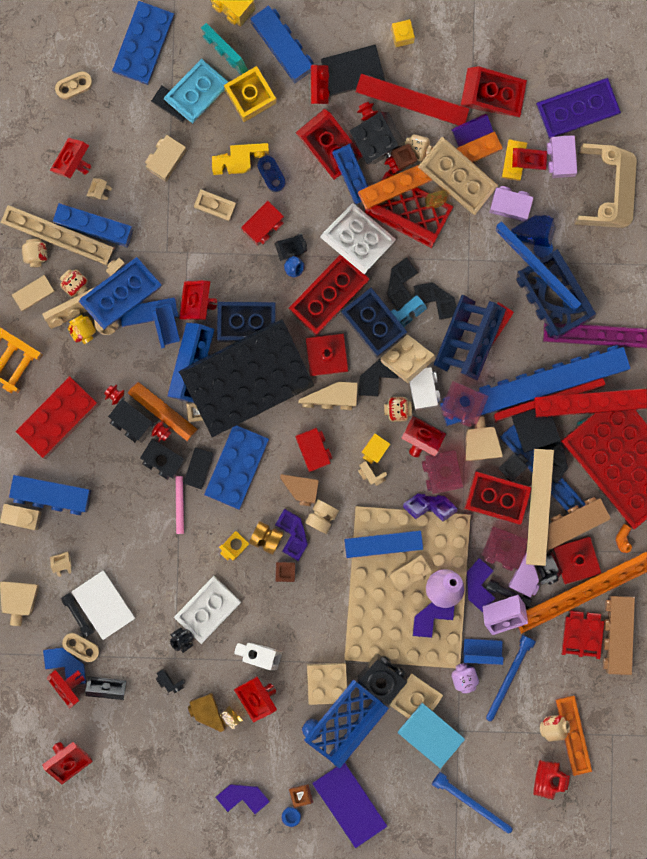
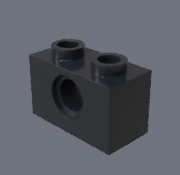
[140,439,186,480]

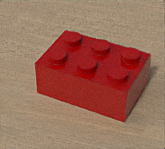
[464,472,531,525]

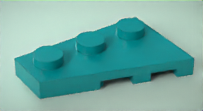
[201,23,249,75]

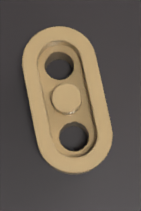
[55,71,92,100]
[62,633,99,662]

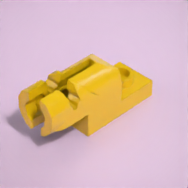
[212,143,269,175]

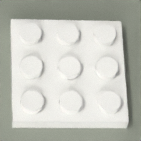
[320,203,396,274]

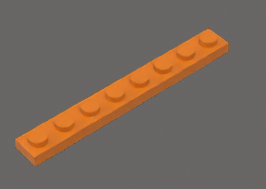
[358,131,503,210]
[518,552,647,634]

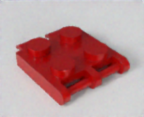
[561,610,604,659]

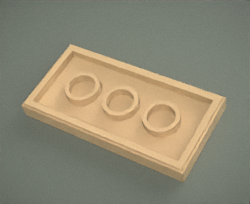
[418,137,498,215]

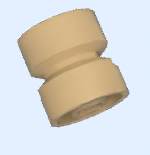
[305,499,339,535]

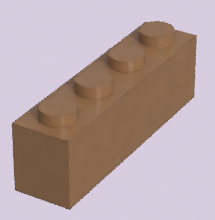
[547,496,611,551]
[603,596,635,675]

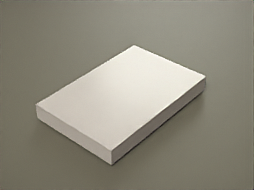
[71,570,135,640]
[174,576,241,644]

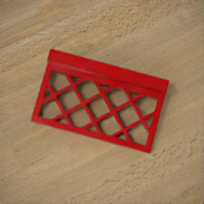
[365,172,453,249]

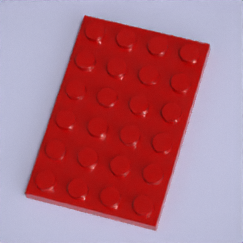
[561,410,647,530]

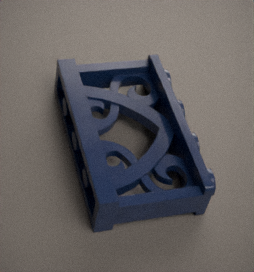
[516,249,596,340]

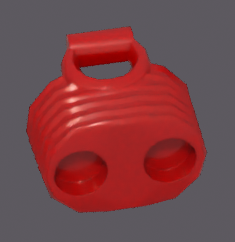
[533,760,570,800]

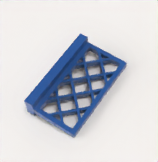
[304,680,389,769]

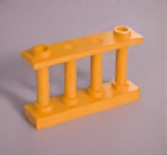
[0,328,43,394]

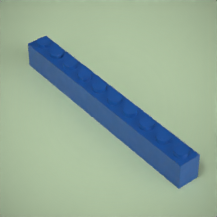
[439,345,631,426]

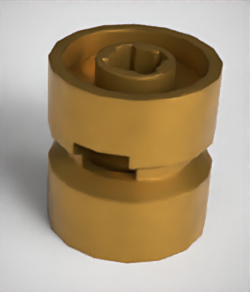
[249,521,283,555]

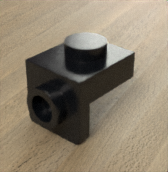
[274,234,307,261]
[498,452,529,482]
[536,552,563,585]
[156,668,186,694]

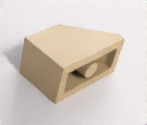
[0,504,42,530]

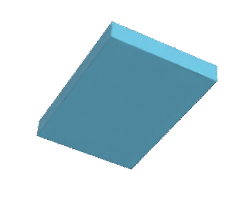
[164,59,229,124]
[397,703,465,769]

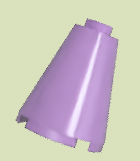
[426,569,464,608]

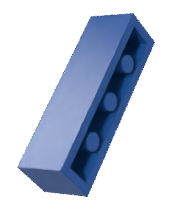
[250,5,314,84]
[53,203,133,248]
[167,323,214,403]
[9,475,91,515]

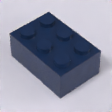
[341,288,407,358]
[217,302,276,343]

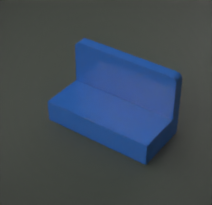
[152,303,180,349]
[463,639,503,665]

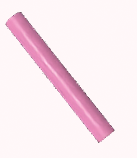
[175,476,184,534]

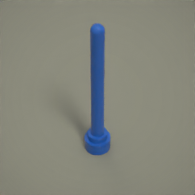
[486,634,536,721]
[432,772,513,834]

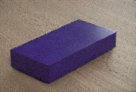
[451,114,494,147]

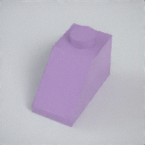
[508,552,540,597]

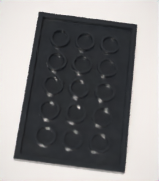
[178,319,314,438]

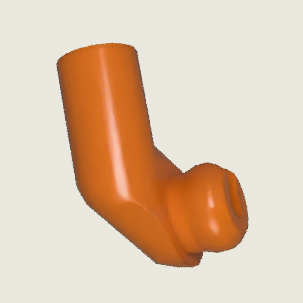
[615,524,632,553]

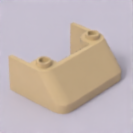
[575,144,637,228]

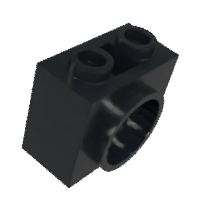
[358,653,408,705]

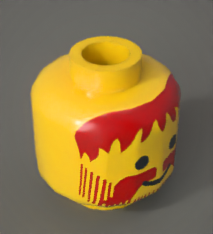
[68,315,96,344]

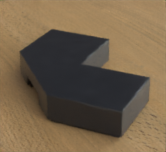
[387,257,418,311]
[413,282,456,320]
[359,359,398,397]
[539,441,568,484]

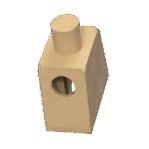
[464,417,502,461]
[0,581,39,626]

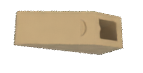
[299,382,358,410]

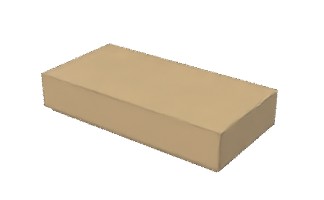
[12,275,55,312]

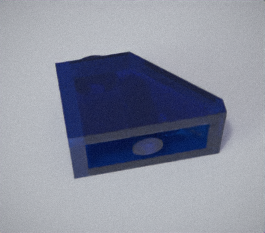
[511,215,556,247]

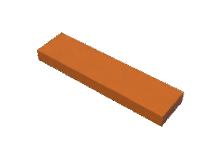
[128,382,198,441]
[555,695,592,776]

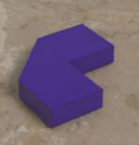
[403,494,458,522]
[275,509,308,561]
[466,558,495,612]
[412,602,454,638]
[215,784,270,814]

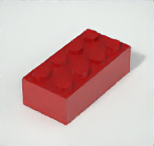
[289,254,370,337]
[15,376,99,459]

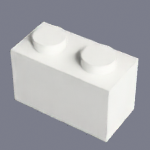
[409,367,441,410]

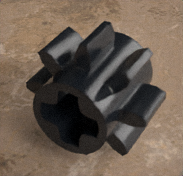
[170,627,194,653]

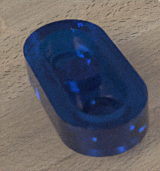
[257,156,285,193]

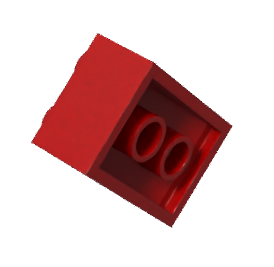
[461,66,527,118]
[295,109,363,180]

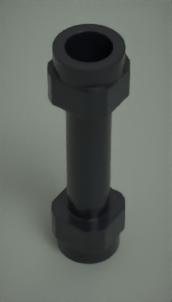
[486,579,532,609]
[60,593,94,638]

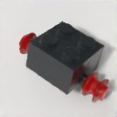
[350,102,406,174]
[104,384,172,443]

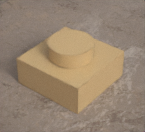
[106,258,126,276]

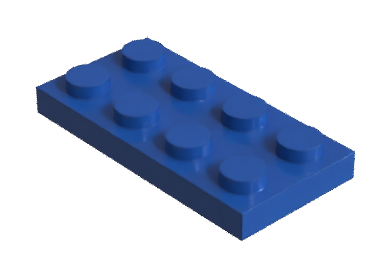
[112,1,175,85]
[79,257,162,330]
[204,425,269,510]

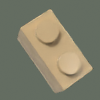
[145,135,187,182]

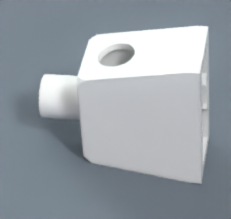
[235,643,283,670]

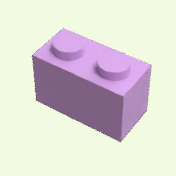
[547,136,577,178]
[489,186,533,222]
[483,595,528,635]

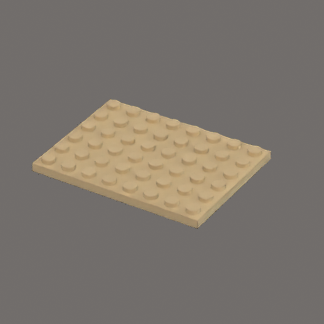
[344,506,471,668]

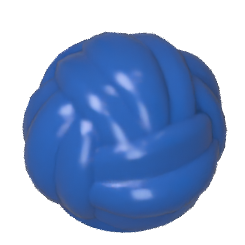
[284,256,304,278]
[302,719,321,741]

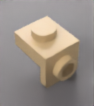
[358,461,387,486]

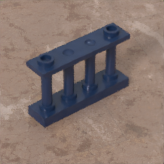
[434,295,506,381]

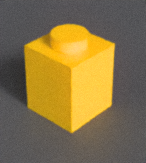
[391,19,415,48]
[361,434,390,464]

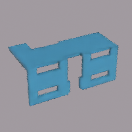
[391,295,427,327]

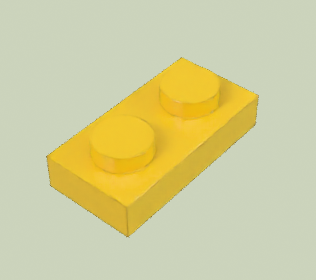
[501,140,527,181]

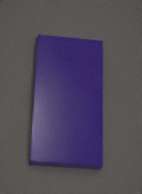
[536,78,621,139]
[312,763,388,848]

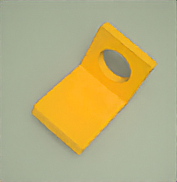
[219,531,249,561]

